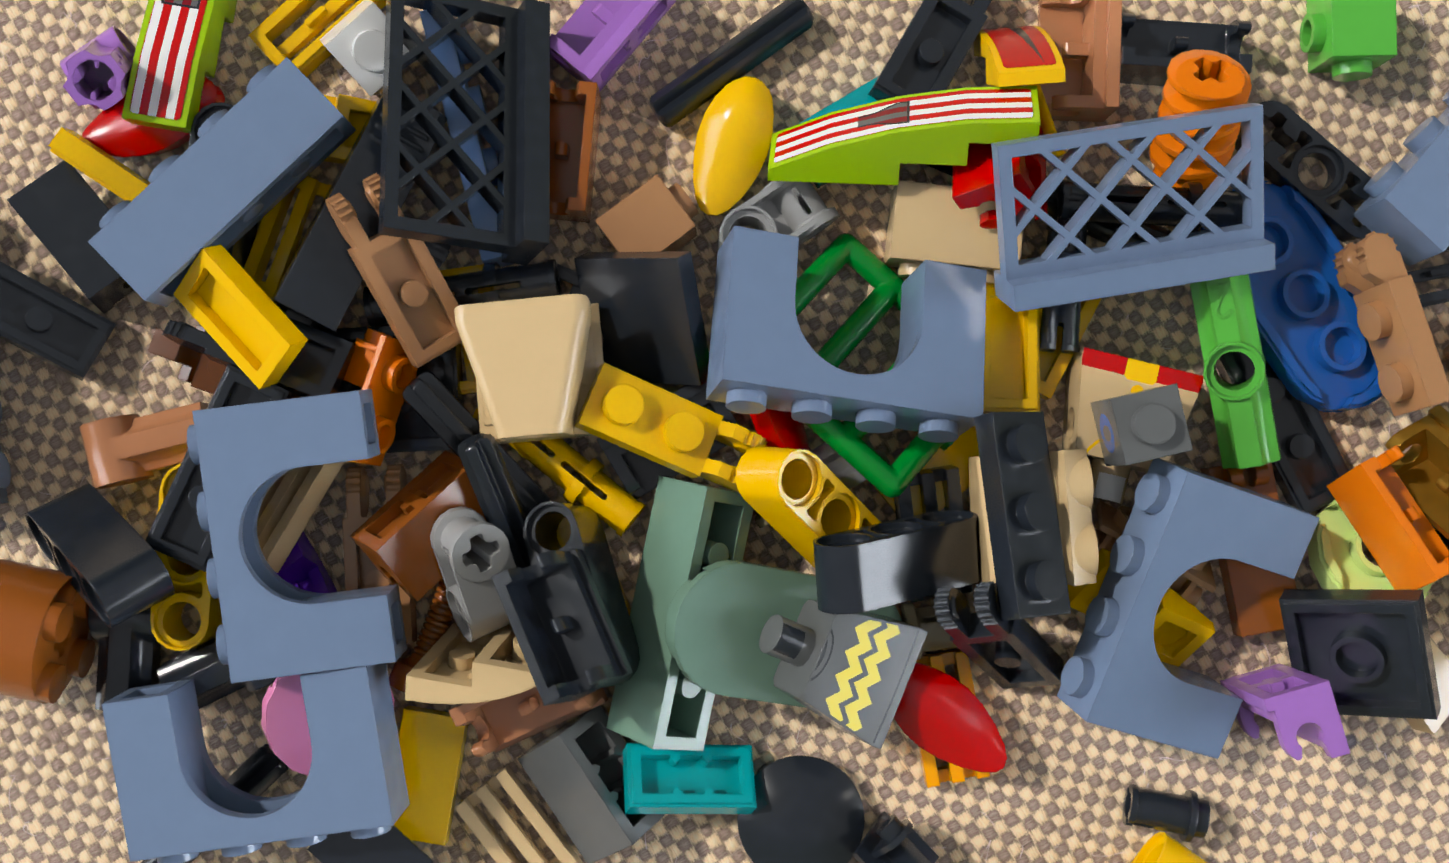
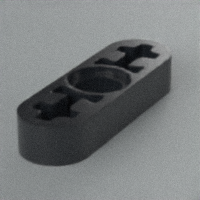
[1235,101,1371,244]

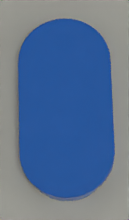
[1201,181,1383,413]

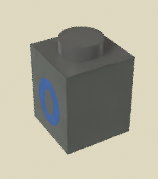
[1091,383,1193,466]

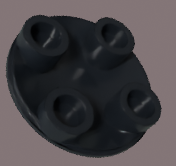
[737,755,865,863]

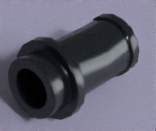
[1123,784,1210,843]

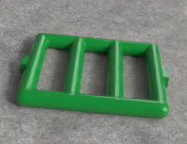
[795,233,955,498]

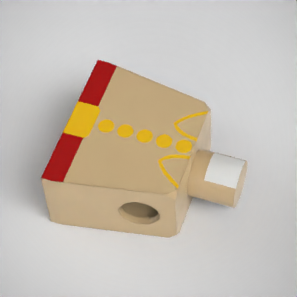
[1062,347,1204,504]

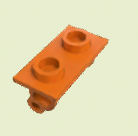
[339,327,417,466]

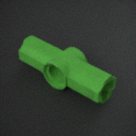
[1190,274,1281,469]

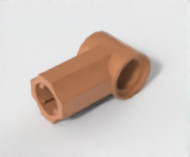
[79,402,208,490]

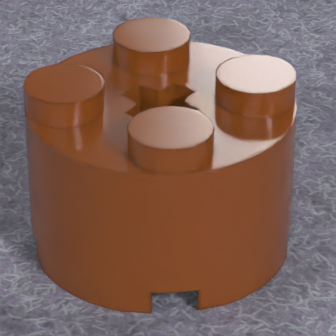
[0,559,96,704]

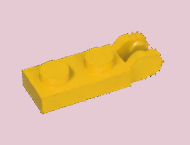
[574,362,767,492]

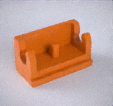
[1327,445,1449,590]

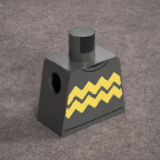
[759,599,928,750]

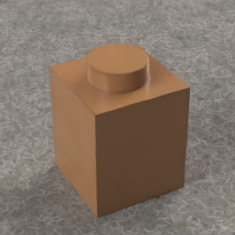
[595,174,699,252]

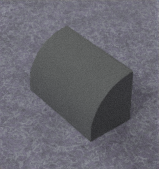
[518,705,665,863]

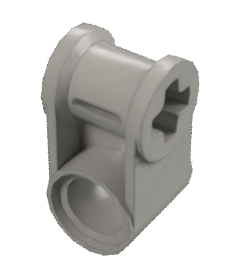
[718,181,840,250]
[430,506,516,642]

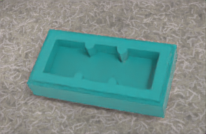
[622,743,757,814]

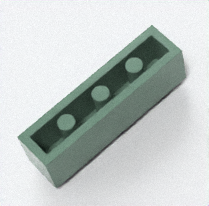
[606,476,753,751]

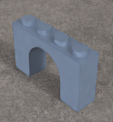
[706,225,987,443]
[187,389,407,683]
[1057,458,1320,759]
[101,663,410,863]

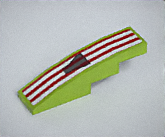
[121,0,237,133]
[768,86,1041,185]

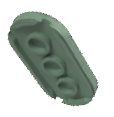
[665,560,902,708]

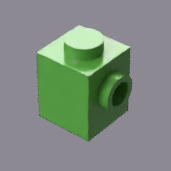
[1300,0,1397,82]

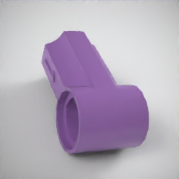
[60,26,136,111]

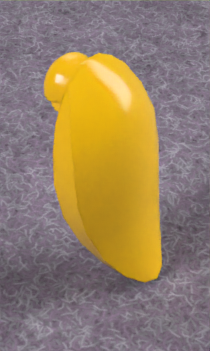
[693,76,774,216]

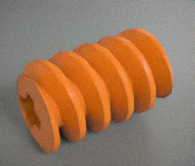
[1149,49,1252,189]

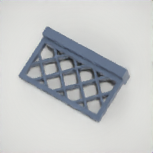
[991,103,1275,312]

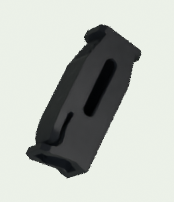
[271,92,451,334]

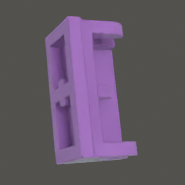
[550,0,676,92]
[1220,663,1350,760]

